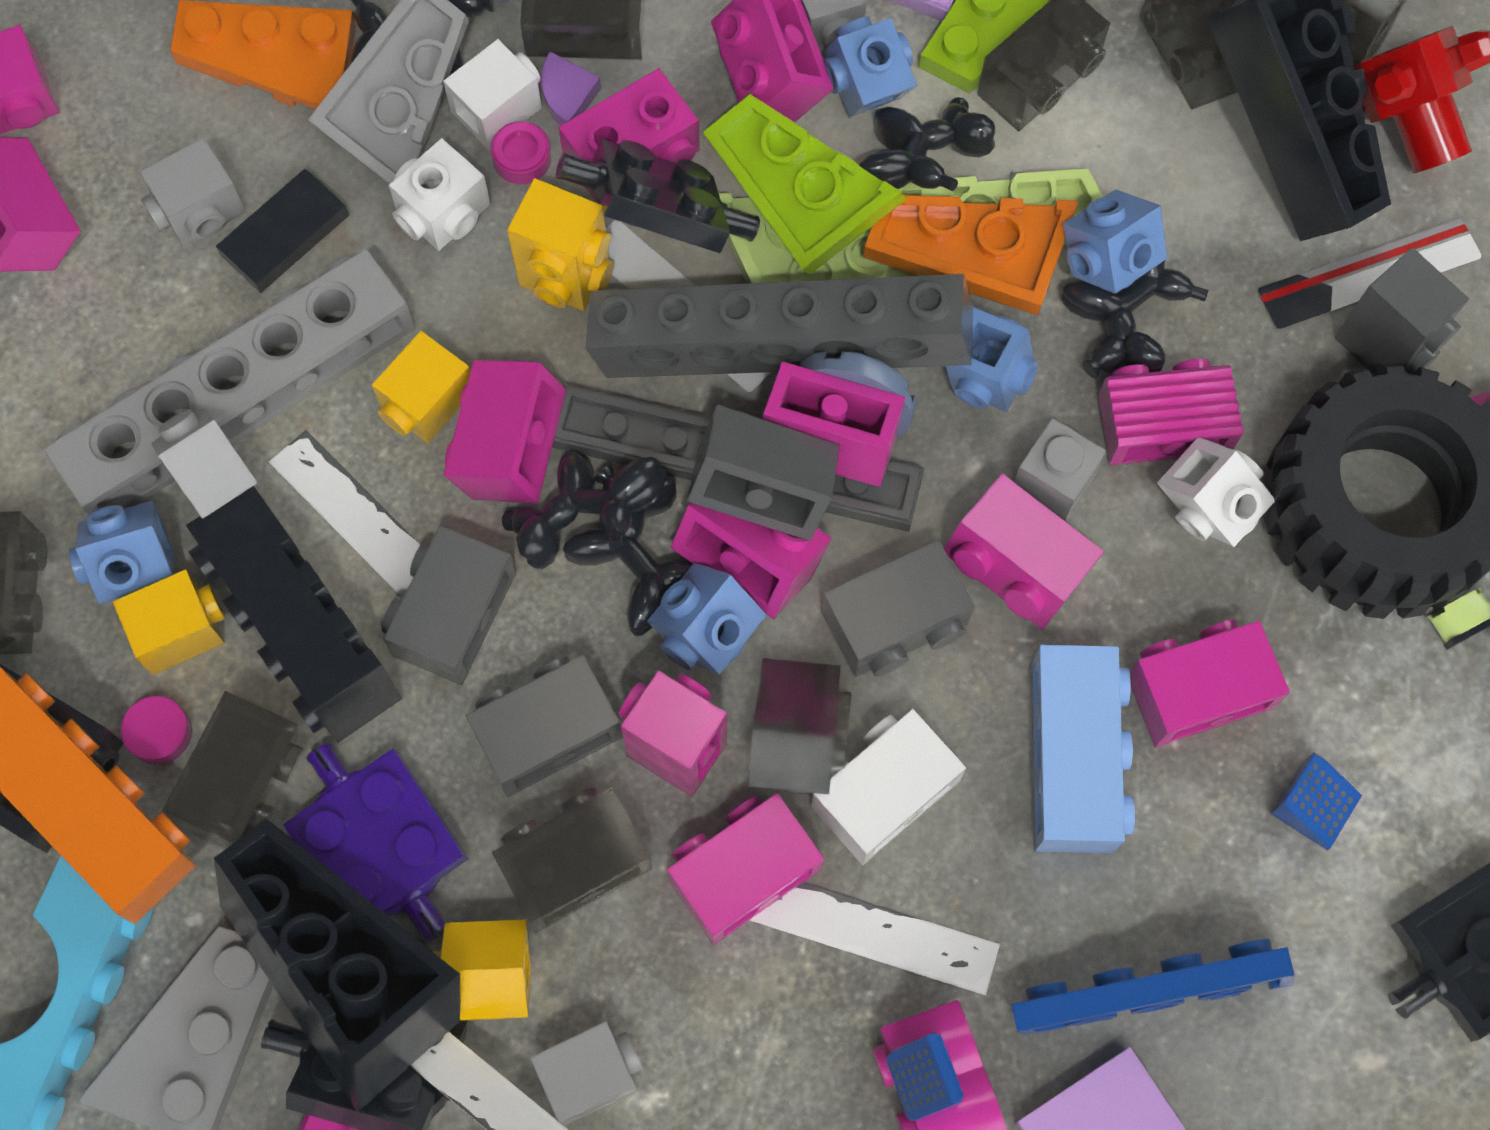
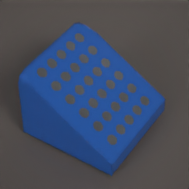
[1271,752,1362,851]
[887,1032,964,1121]

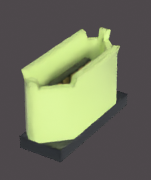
[1427,588,1490,650]

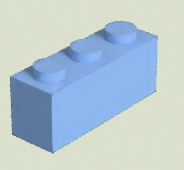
[1031,645,1135,854]

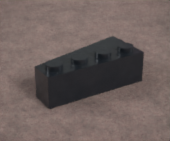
[1207,0,1391,242]
[186,486,402,743]
[214,818,460,1112]

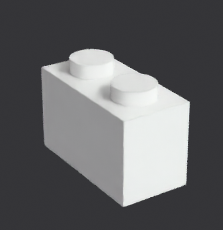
[811,709,966,866]

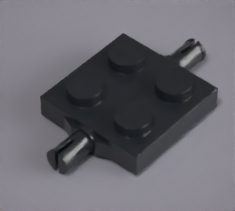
[556,138,760,254]
[1388,862,1490,1042]
[261,1019,468,1130]

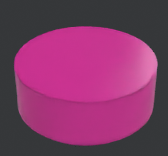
[490,122,552,184]
[121,696,192,765]

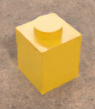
[372,331,470,444]
[113,569,226,675]
[432,919,532,1020]

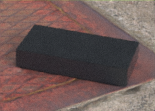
[216,169,349,293]

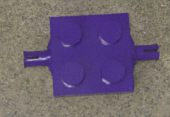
[283,743,469,943]

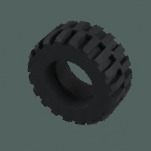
[1262,364,1490,619]

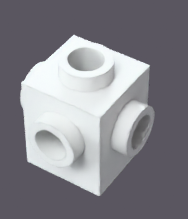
[389,138,491,251]
[1157,437,1275,547]

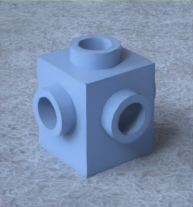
[823,16,917,118]
[1063,189,1167,293]
[945,307,1038,412]
[69,500,175,604]
[647,562,766,675]

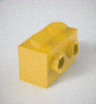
[507,178,614,312]

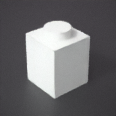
[443,39,542,150]

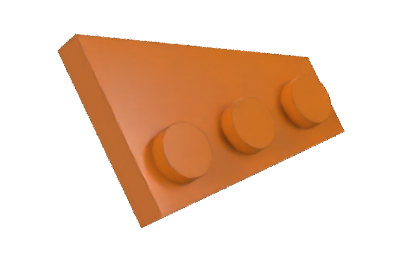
[170,0,356,110]
[863,195,1079,316]

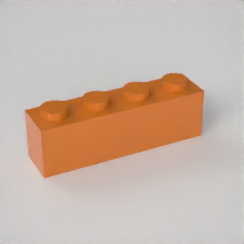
[0,667,197,924]

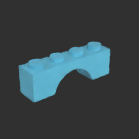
[0,855,153,1130]

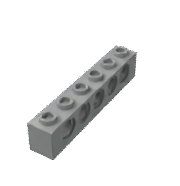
[43,248,415,515]

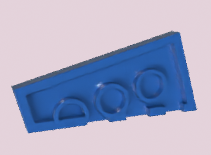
[1011,939,1295,1035]

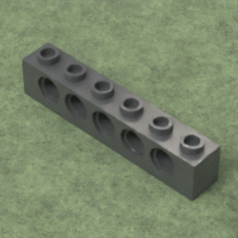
[585,274,973,378]

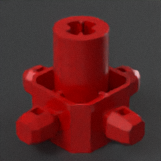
[1353,26,1490,173]

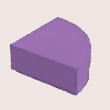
[541,51,601,125]

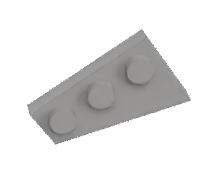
[308,0,469,184]
[77,926,273,1130]

